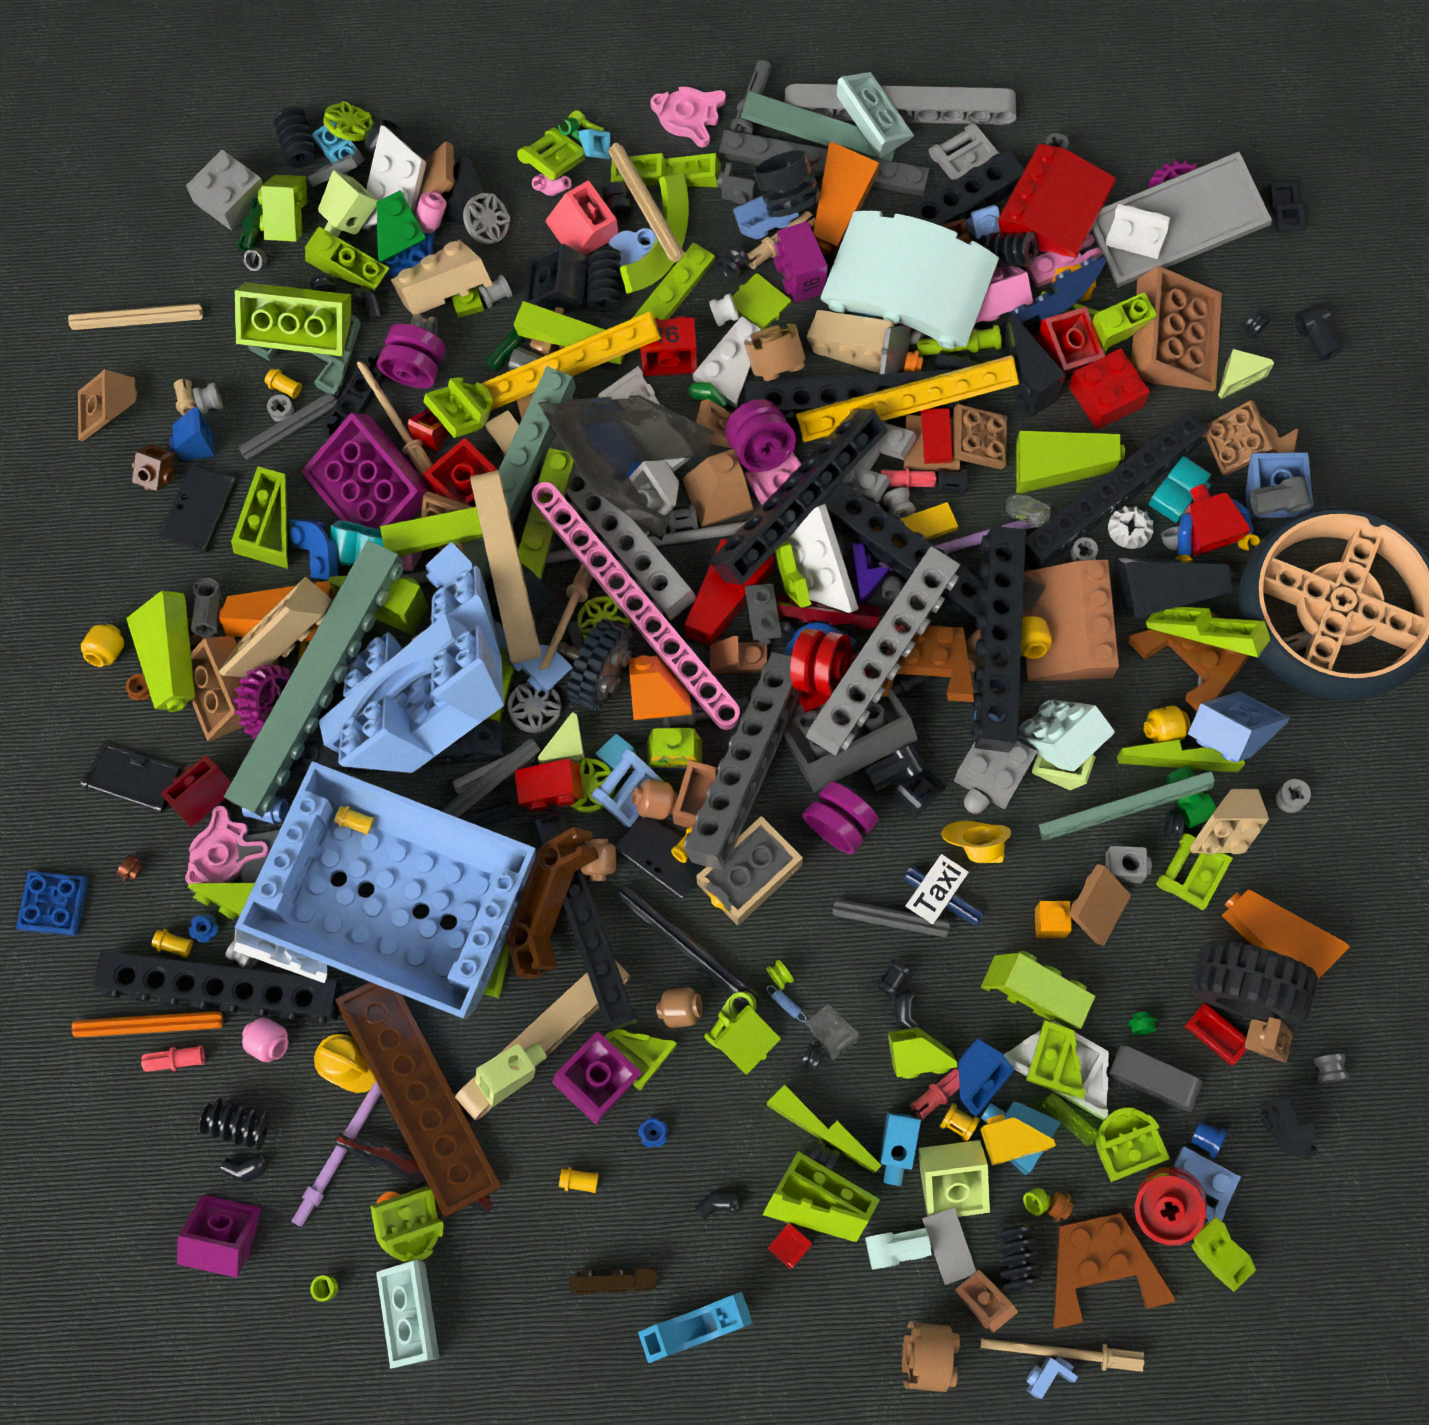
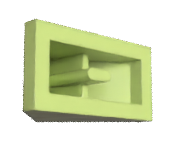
[1218,349,1274,399]
[537,712,585,765]
[1032,754,1095,790]

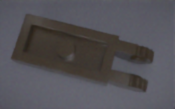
[569,1268,659,1295]

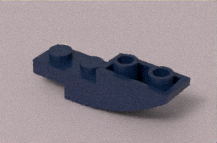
[1007,256,1106,327]

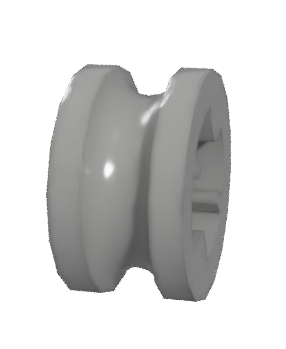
[267,394,294,422]
[1071,537,1098,562]

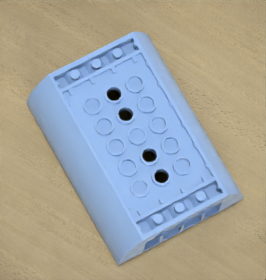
[235,761,536,1019]

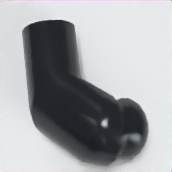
[220,1154,268,1182]

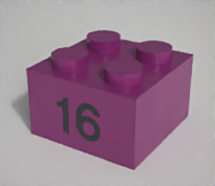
[773,221,827,303]

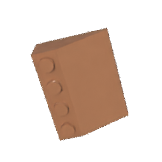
[1131,266,1222,391]
[1022,560,1119,681]

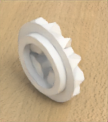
[1108,506,1154,549]

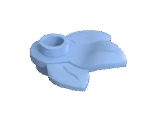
[609,228,656,272]

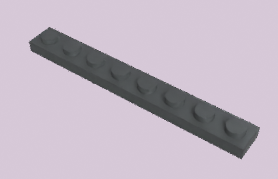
[719,130,929,197]

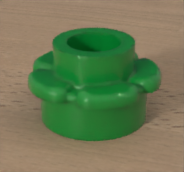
[1128,1012,1158,1035]

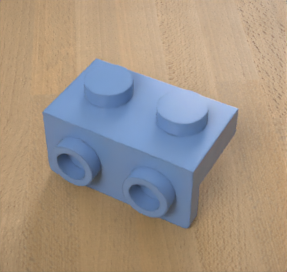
[733,195,799,239]

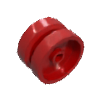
[790,628,852,696]
[1135,1167,1207,1245]

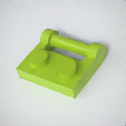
[517,128,586,181]
[1156,833,1233,910]

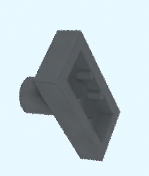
[307,150,364,187]

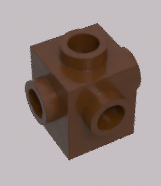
[131,444,175,491]

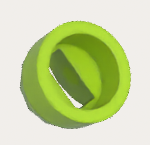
[1023,1188,1051,1216]
[310,1275,338,1302]

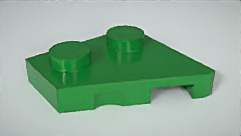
[376,190,427,263]

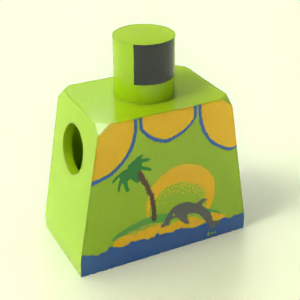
[647,728,702,770]

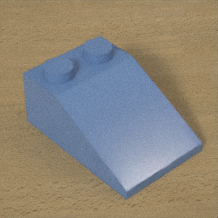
[1188,691,1290,762]

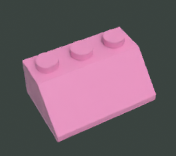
[974,266,1033,326]

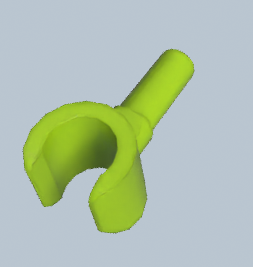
[567,110,604,131]

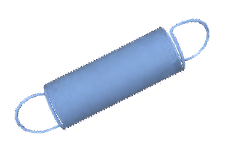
[767,986,806,1022]

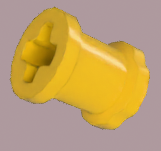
[940,1102,980,1142]

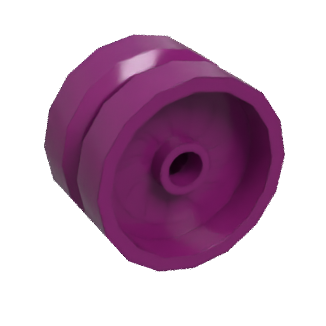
[377,324,446,389]
[725,399,796,472]
[803,781,879,854]

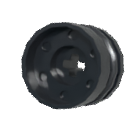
[753,149,821,217]

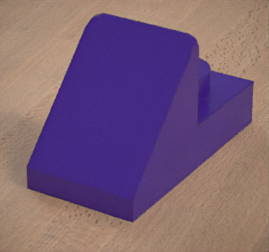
[851,543,890,605]

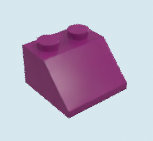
[552,1031,642,1125]
[177,1194,261,1278]

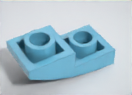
[311,121,365,172]

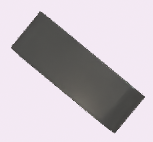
[1109,1046,1203,1112]

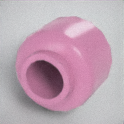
[242,1017,289,1062]

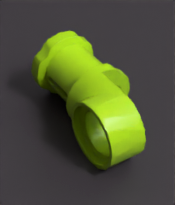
[704,991,756,1050]

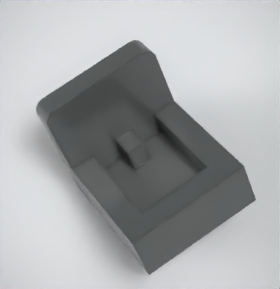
[717,163,755,204]

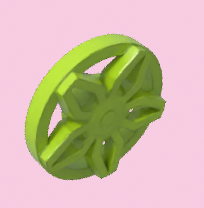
[323,101,373,141]
[577,596,630,640]
[569,758,616,813]

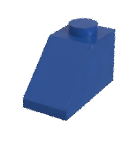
[169,407,215,461]
[958,1038,1014,1116]

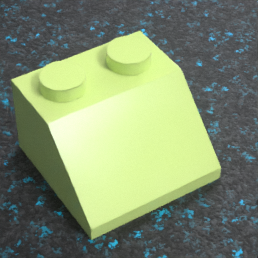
[919,1140,990,1217]

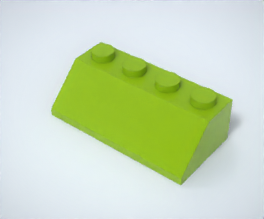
[235,282,351,356]

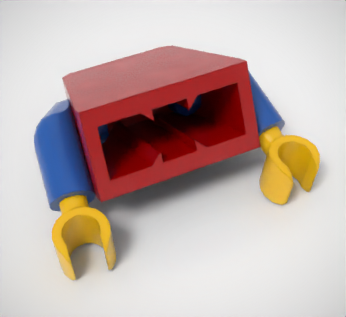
[1176,484,1260,560]

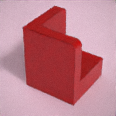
[768,1223,812,1270]

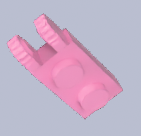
[1025,234,1102,288]

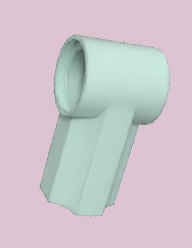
[865,1228,932,1270]

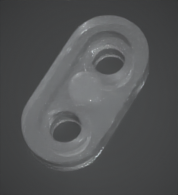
[1006,495,1050,527]

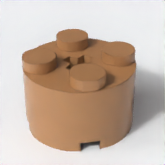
[744,324,806,381]
[902,1321,960,1392]

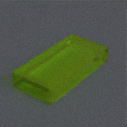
[1041,1093,1099,1147]

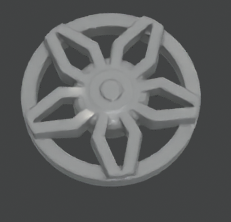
[463,193,510,245]
[508,682,562,733]

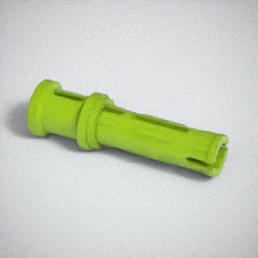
[917,325,1001,357]

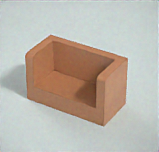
[673,760,718,828]

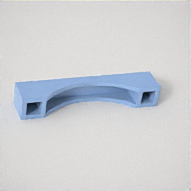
[426,542,573,694]
[319,613,467,753]

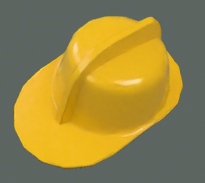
[941,821,1011,863]
[314,1034,375,1093]

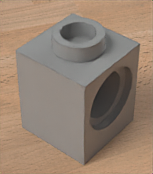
[1105,846,1152,883]

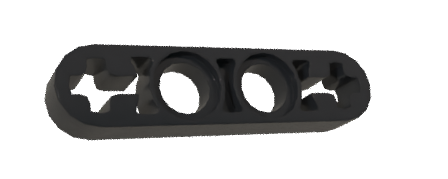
[322,351,386,440]

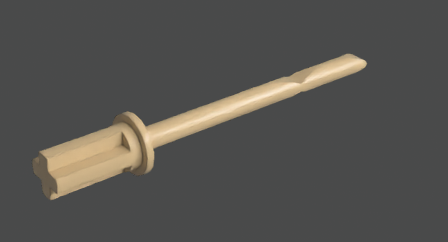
[357,362,433,478]
[540,565,593,671]
[981,1338,1144,1372]

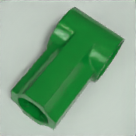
[1165,766,1216,828]

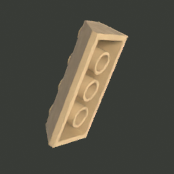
[219,577,332,678]

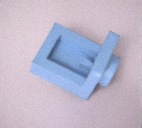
[965,205,1000,239]
[1026,1356,1078,1399]

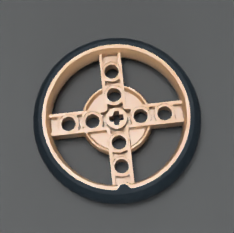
[1239,508,1429,701]

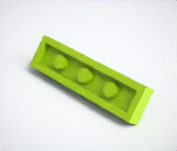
[632,242,715,320]

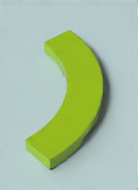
[620,174,689,294]

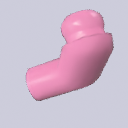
[532,174,572,196]

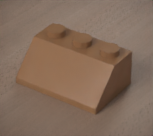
[191,636,244,741]

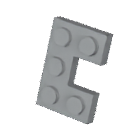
[842,423,917,503]

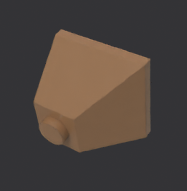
[78,369,137,441]
[682,449,753,528]

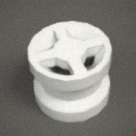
[709,293,739,326]

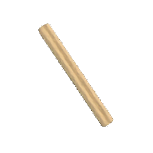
[68,303,203,330]

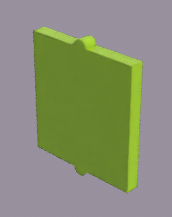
[732,273,792,329]
[713,1005,781,1075]

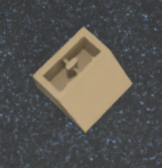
[1190,789,1269,855]

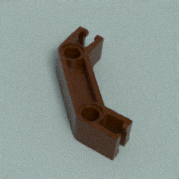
[507,827,599,979]

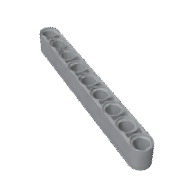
[785,84,1016,125]

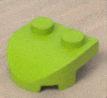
[423,377,493,438]
[1096,1108,1170,1182]
[370,1186,444,1263]

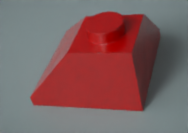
[1038,307,1105,374]

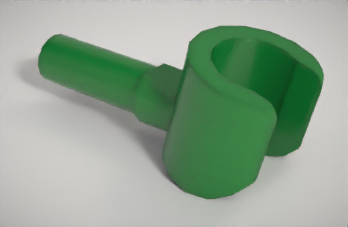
[558,117,582,145]

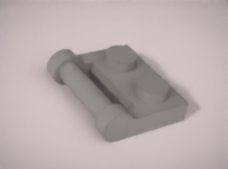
[929,123,999,180]

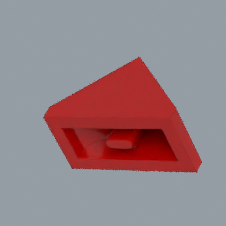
[408,408,449,452]

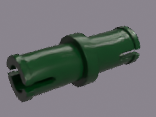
[236,198,263,252]

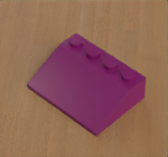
[301,412,435,529]

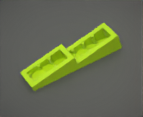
[611,153,721,187]
[514,301,625,365]
[380,507,483,557]
[1146,607,1270,657]
[1117,740,1245,773]
[767,1085,881,1174]

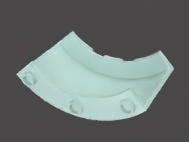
[820,211,999,349]

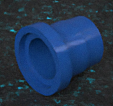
[1191,1121,1228,1159]

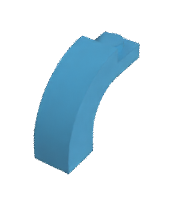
[638,1292,753,1363]

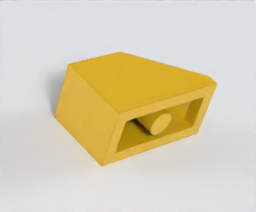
[980,1114,1056,1166]

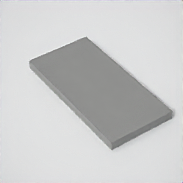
[1092,152,1272,288]

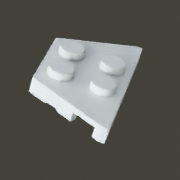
[361,126,426,230]
[786,504,859,613]
[1004,1021,1108,1121]

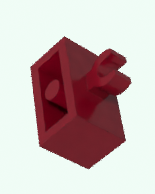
[160,755,231,827]

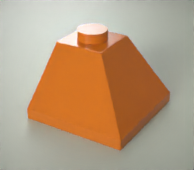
[629,656,692,720]

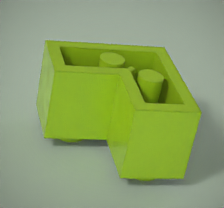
[258,175,308,242]

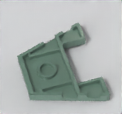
[247,315,361,398]

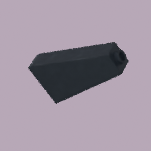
[1116,558,1234,618]

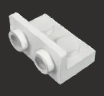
[1106,204,1170,259]

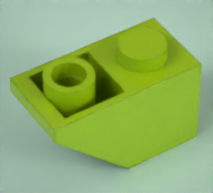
[1092,292,1157,349]
[888,1027,958,1079]

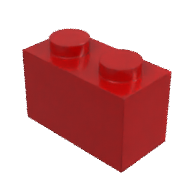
[515,758,584,812]

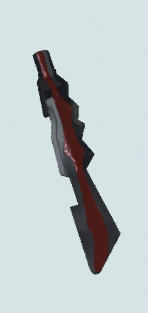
[335,1134,491,1213]

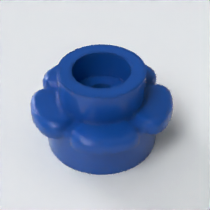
[189,914,219,943]
[638,1117,669,1148]

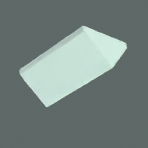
[836,72,914,159]
[376,1260,439,1369]

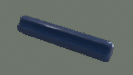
[904,866,984,926]

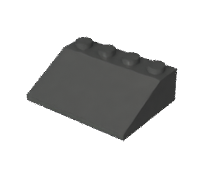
[783,689,918,792]

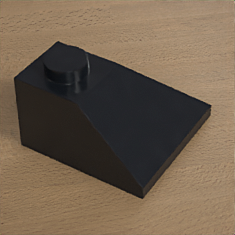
[441,155,484,224]

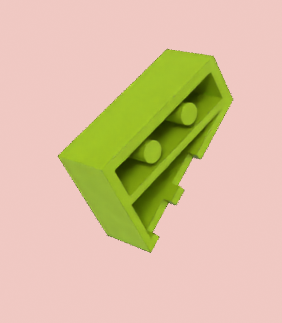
[231,466,288,569]
[981,951,1095,1029]
[762,1151,880,1242]

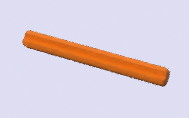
[72,1011,223,1037]

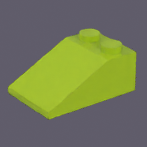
[328,576,428,635]

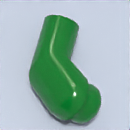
[688,382,728,408]

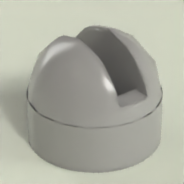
[1161,526,1179,550]
[964,788,990,814]

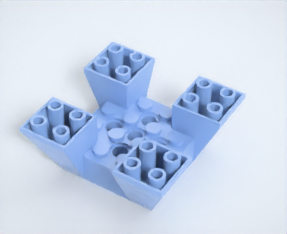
[338,565,504,773]

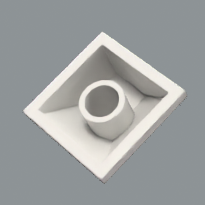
[613,460,679,536]

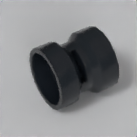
[603,182,633,219]

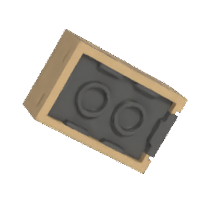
[696,816,803,926]

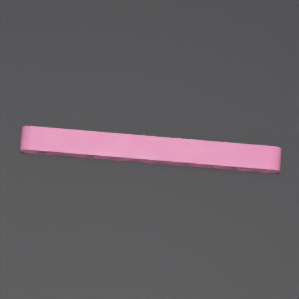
[532,482,740,730]

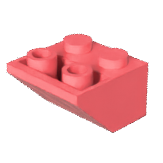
[546,180,618,255]

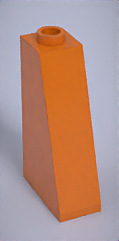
[813,141,879,255]
[218,581,335,642]
[1221,889,1350,979]

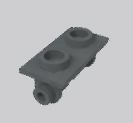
[745,584,782,645]

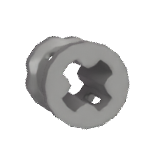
[478,275,513,308]

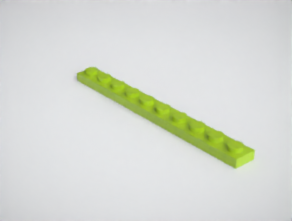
[485,448,577,723]

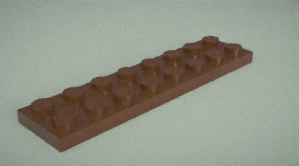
[335,982,501,1218]

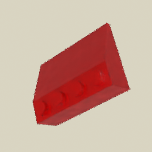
[998,144,1116,258]

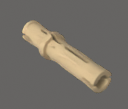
[746,211,816,269]

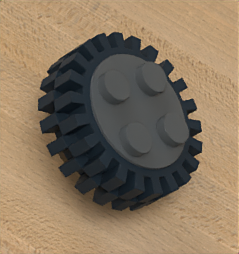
[556,618,632,711]

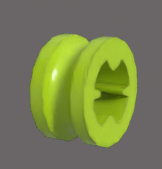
[766,959,794,990]

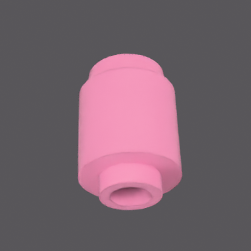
[414,191,446,233]

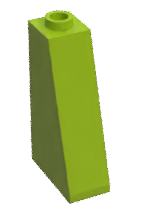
[1016,431,1125,493]
[126,590,195,712]

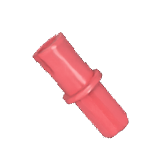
[881,468,936,490]
[141,1045,205,1072]
[910,1069,960,1120]

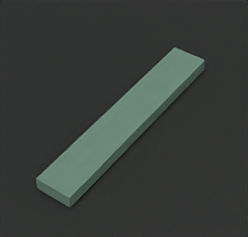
[740,91,895,161]
[1039,771,1215,841]

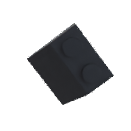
[525,243,588,313]

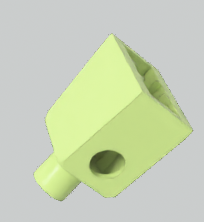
[318,170,378,237]
[475,1043,547,1107]

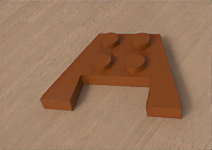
[1128,612,1250,711]
[868,626,975,702]
[1053,1213,1175,1329]

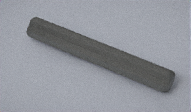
[239,393,337,460]
[442,739,540,818]
[832,899,950,937]

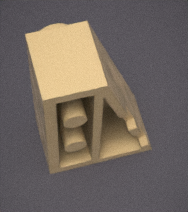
[391,239,493,315]
[806,310,897,374]

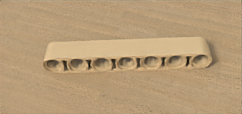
[470,470,542,664]
[455,960,630,1121]

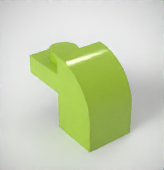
[1191,1217,1256,1292]

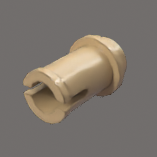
[174,379,197,415]

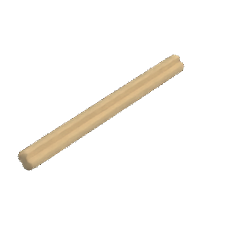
[608,143,684,263]

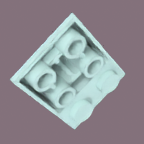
[1017,699,1115,771]

